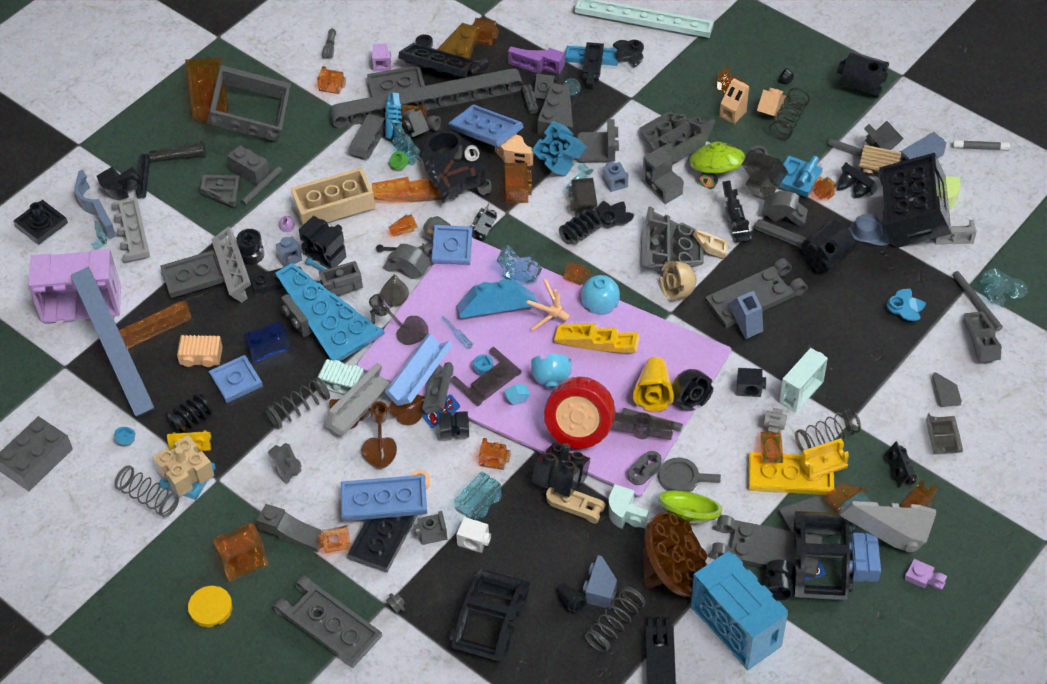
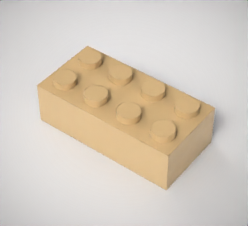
[290,167,375,226]

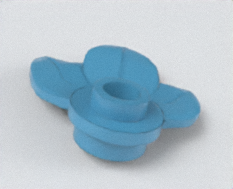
[887,289,926,321]

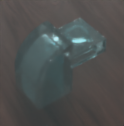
[497,245,542,285]

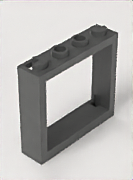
[207,65,291,142]

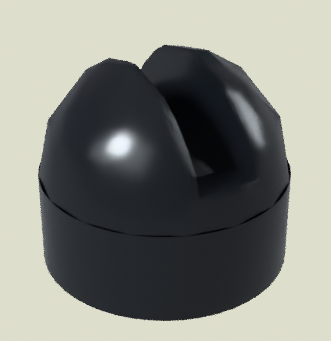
[778,68,794,84]

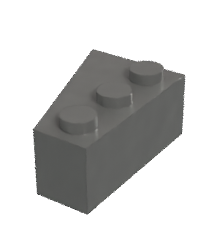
[537,83,573,137]

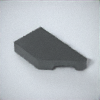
[932,372,962,407]

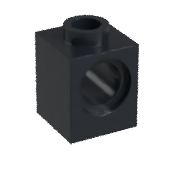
[737,368,766,397]

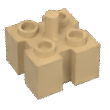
[153,435,214,497]

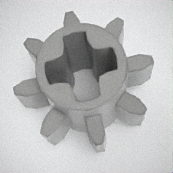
[764,408,787,433]

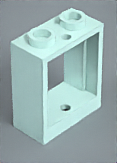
[779,348,828,413]

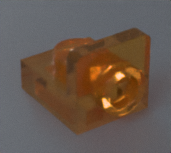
[717,66,745,92]
[563,261,592,285]

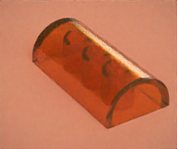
[185,57,228,123]

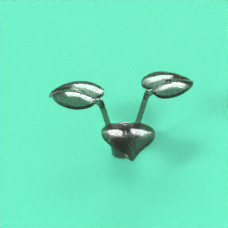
[369,274,429,345]

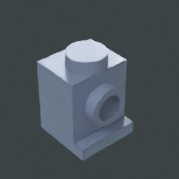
[603,161,629,192]
[276,236,302,267]

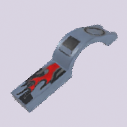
[75,169,116,239]

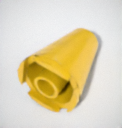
[633,357,674,412]

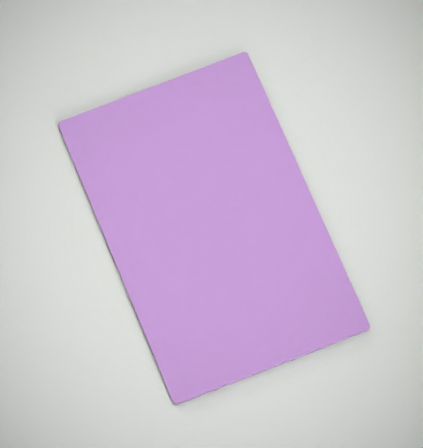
[357,238,731,497]

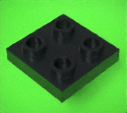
[13,199,68,244]

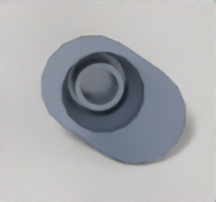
[849,214,892,246]

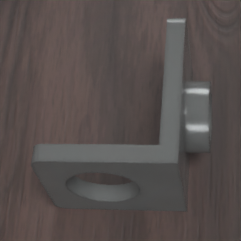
[534,74,556,99]

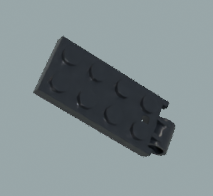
[398,43,489,78]

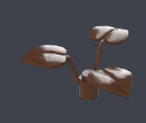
[329,395,425,469]

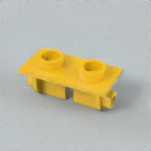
[167,430,211,451]

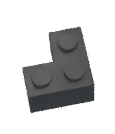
[642,147,684,204]

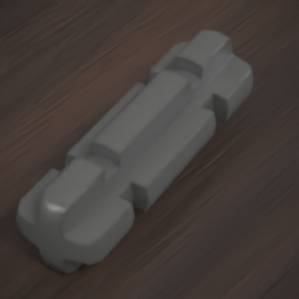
[522,84,538,114]

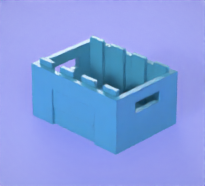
[691,551,788,670]

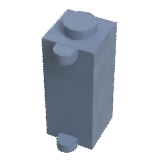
[899,132,947,162]

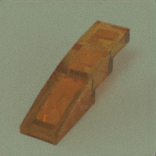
[372,177,441,202]

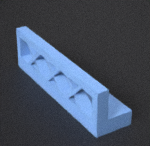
[384,334,453,406]

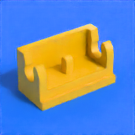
[801,438,849,480]

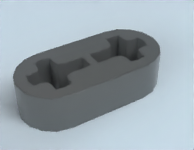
[629,451,662,485]

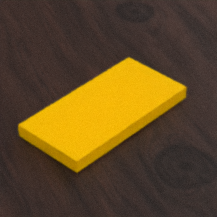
[749,452,834,495]

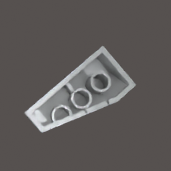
[840,501,936,552]

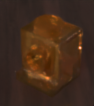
[317,66,346,94]
[479,438,511,470]
[318,525,351,553]

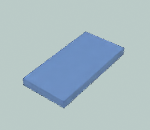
[448,105,524,147]
[341,475,427,521]

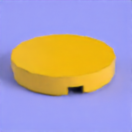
[188,586,233,628]

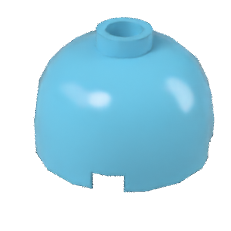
[581,275,620,315]
[531,354,572,389]

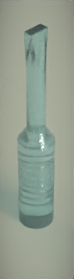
[442,316,473,349]

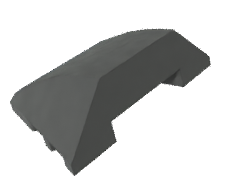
[639,112,715,162]
[641,206,704,267]

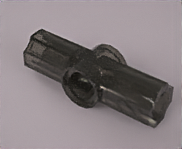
[610,412,675,440]

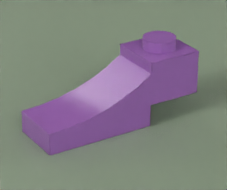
[508,46,565,75]

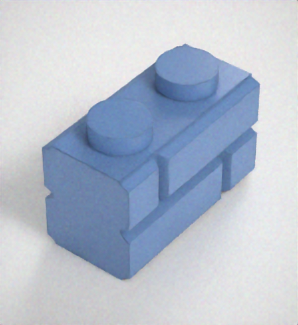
[850,533,881,582]

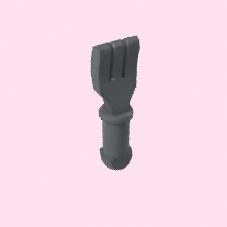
[322,28,336,58]

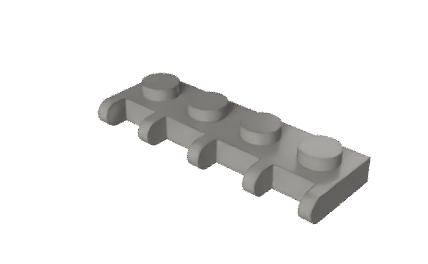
[111,197,150,262]

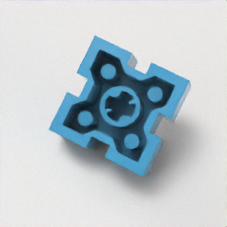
[531,121,587,176]

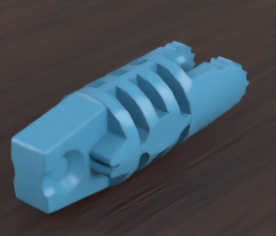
[385,92,402,140]

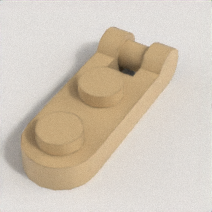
[546,487,606,524]

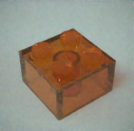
[213,522,268,582]

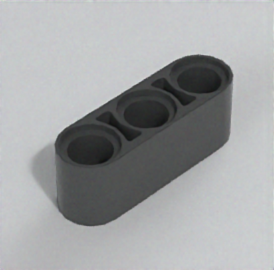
[349,114,386,159]

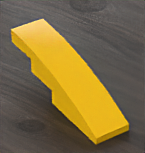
[554,323,640,353]

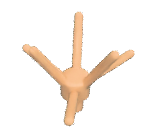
[526,279,570,331]

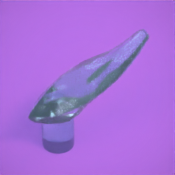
[566,163,594,189]
[91,221,107,250]

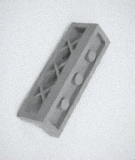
[211,226,251,303]
[326,363,390,436]

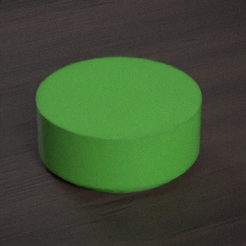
[390,151,408,170]

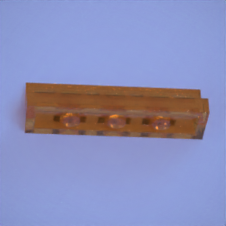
[119,300,192,349]

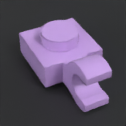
[905,559,947,590]

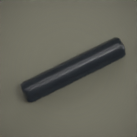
[136,153,150,199]

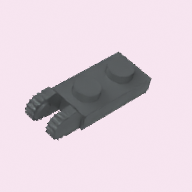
[422,362,454,414]

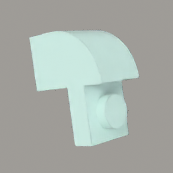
[609,484,649,529]

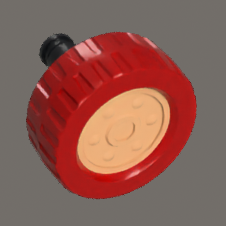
[544,376,616,449]

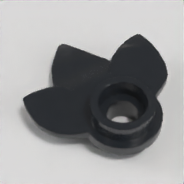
[613,39,644,67]
[598,201,634,228]

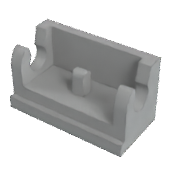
[934,220,977,245]

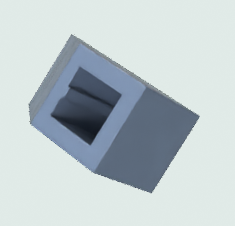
[728,291,763,340]
[583,555,617,609]

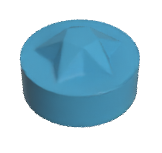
[473,355,493,375]
[114,427,136,445]

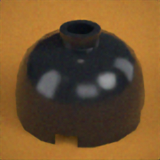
[672,369,714,411]

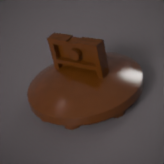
[643,512,707,597]

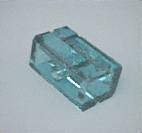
[455,471,502,521]

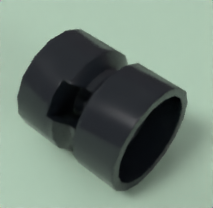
[236,229,265,265]
[439,411,469,439]
[765,559,794,601]

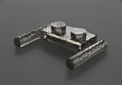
[450,347,522,406]

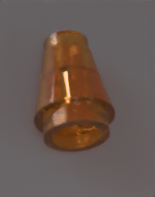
[388,214,418,237]

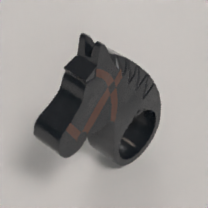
[422,130,486,203]

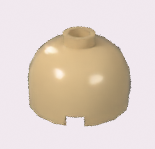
[660,261,697,301]

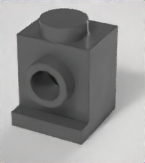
[403,109,429,138]
[414,511,448,545]

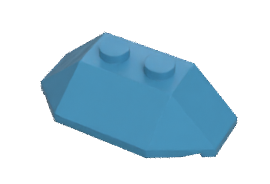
[457,279,537,318]

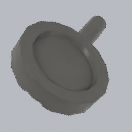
[659,457,721,492]

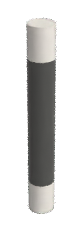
[953,140,1010,150]

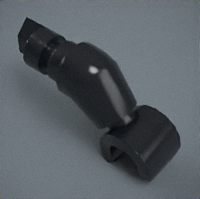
[722,180,752,243]

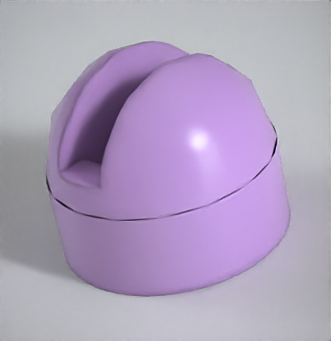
[279,216,295,232]

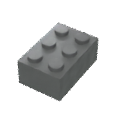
[0,416,73,491]

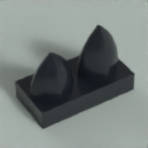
[837,162,877,198]

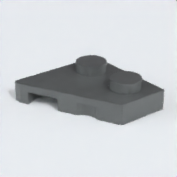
[200,175,241,207]

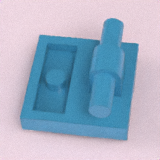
[773,156,823,198]

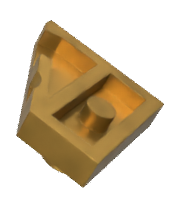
[438,23,480,59]

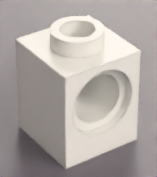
[456,517,491,553]

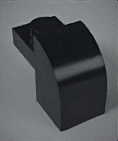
[97,167,143,200]

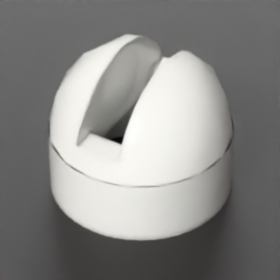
[464,145,479,161]

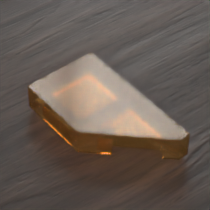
[824,483,867,513]

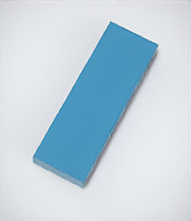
[565,45,618,66]

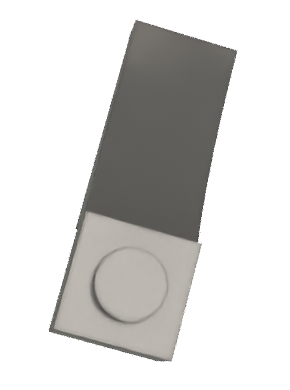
[964,311,1002,363]
[257,504,327,553]

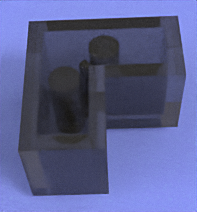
[741,150,788,200]

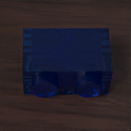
[244,321,291,363]

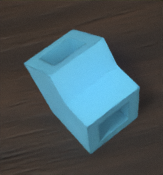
[504,384,530,405]

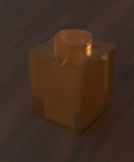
[473,18,499,45]

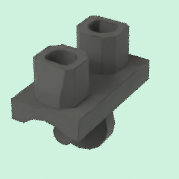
[268,443,302,484]

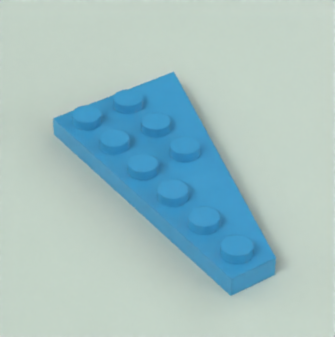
[276,263,385,361]

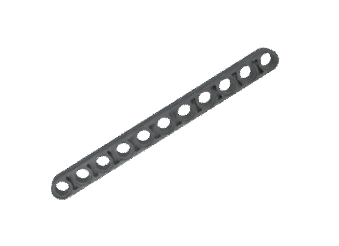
[330,69,523,128]

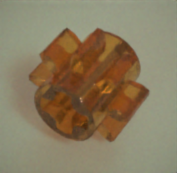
[813,176,836,200]

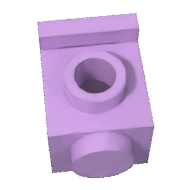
[372,43,391,71]

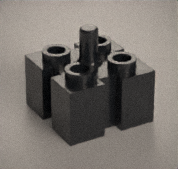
[298,215,347,269]
[531,443,591,497]

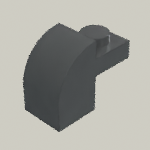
[864,121,904,150]
[762,191,808,227]
[384,244,431,279]

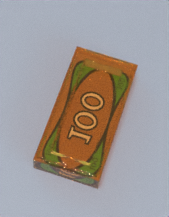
[760,432,783,463]

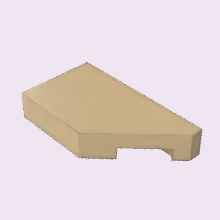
[693,229,728,259]

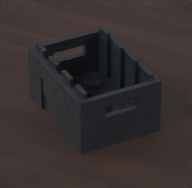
[879,152,952,248]

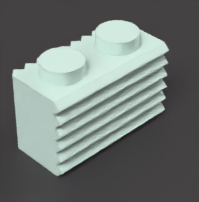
[318,359,364,395]

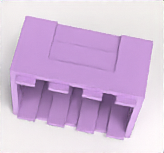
[28,249,121,323]

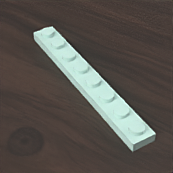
[575,0,714,38]

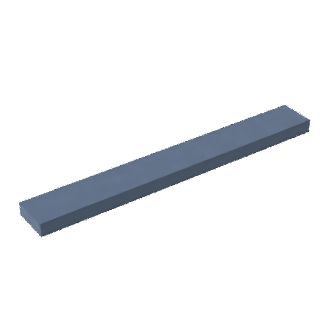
[70,266,155,417]

